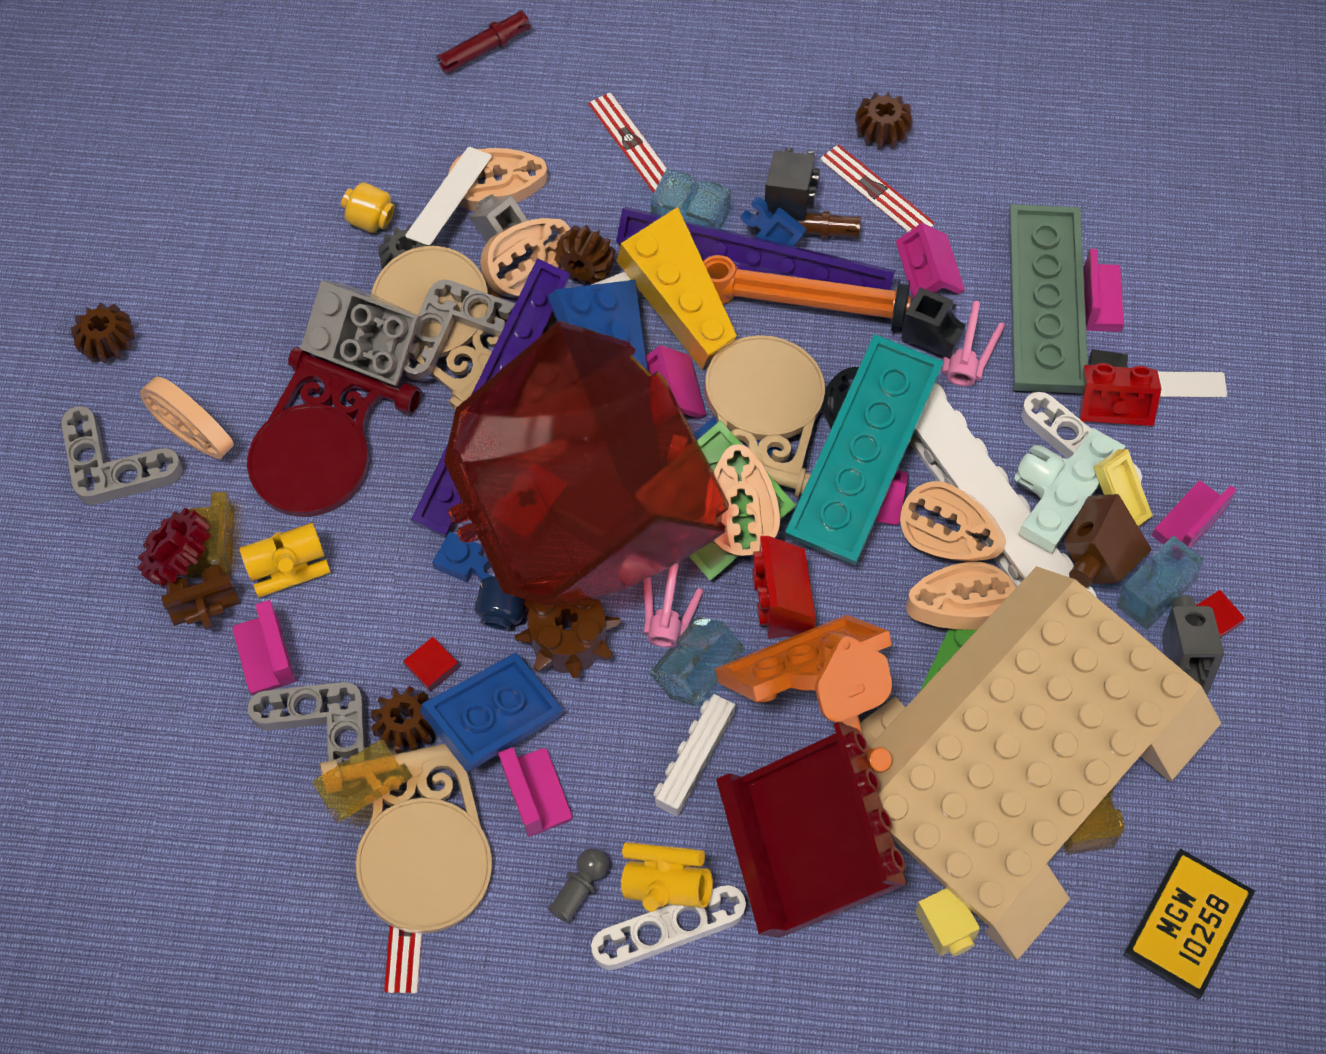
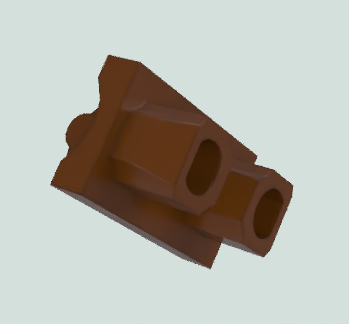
[161,565,240,630]

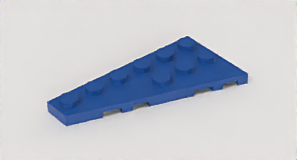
[548,280,661,498]

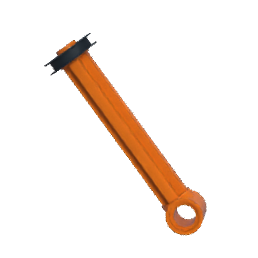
[703,255,911,333]

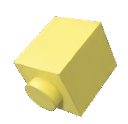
[915,888,980,957]

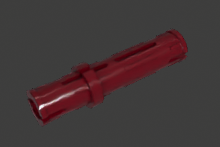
[436,10,531,74]

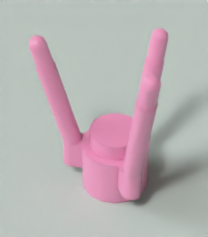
[942,301,1005,386]
[643,548,703,648]

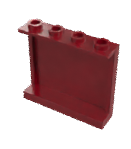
[716,722,907,938]

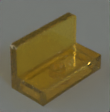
[186,492,235,578]
[313,740,413,823]

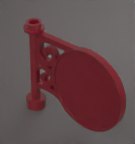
[247,346,422,517]

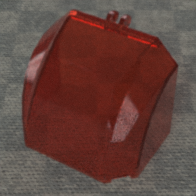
[444,321,729,605]

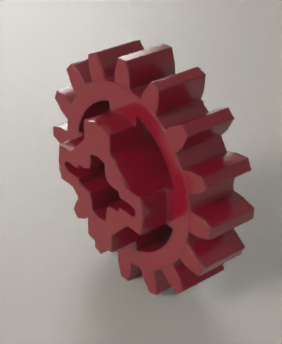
[137,508,211,587]

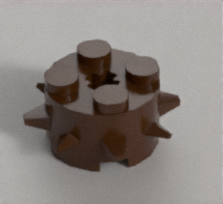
[515,581,621,679]

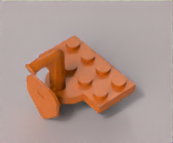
[715,615,892,772]

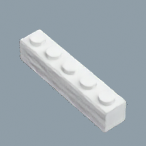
[653,694,735,817]

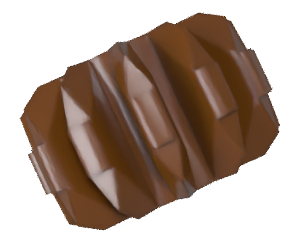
[855,91,913,150]
[554,225,616,285]
[71,302,135,364]
[371,685,434,754]

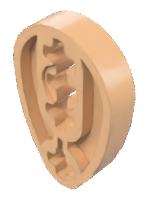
[448,148,548,211]
[481,218,570,298]
[140,376,234,459]
[707,444,780,556]
[900,481,1006,562]
[906,562,1016,630]

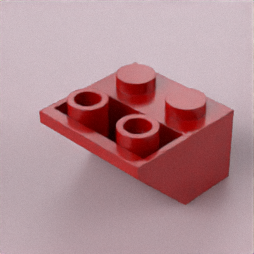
[752,535,816,639]

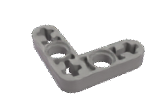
[403,280,515,380]
[61,406,183,505]
[247,682,367,796]

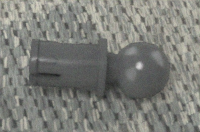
[548,849,609,923]

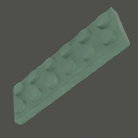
[1009,204,1088,393]

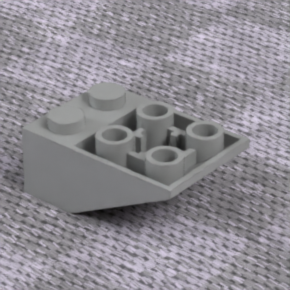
[300,280,420,386]

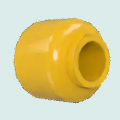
[341,182,395,233]

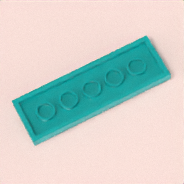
[785,334,944,565]

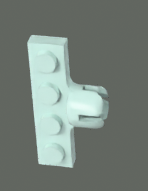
[1015,428,1125,553]

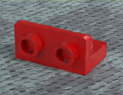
[1079,363,1162,426]

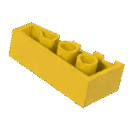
[617,207,737,370]

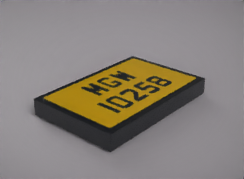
[1123,848,1255,1000]

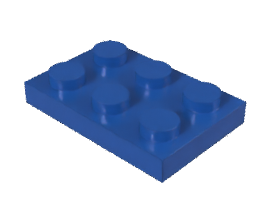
[420,652,563,772]

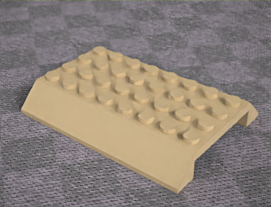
[869,566,1221,961]

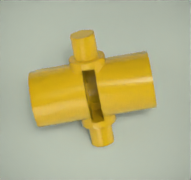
[239,522,331,598]
[621,842,713,912]

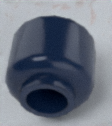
[474,571,529,631]

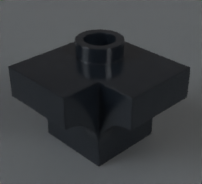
[901,287,966,359]

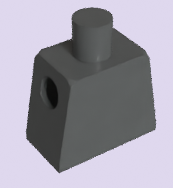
[1162,596,1224,694]

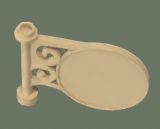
[371,246,557,415]
[668,335,825,498]
[320,744,492,934]

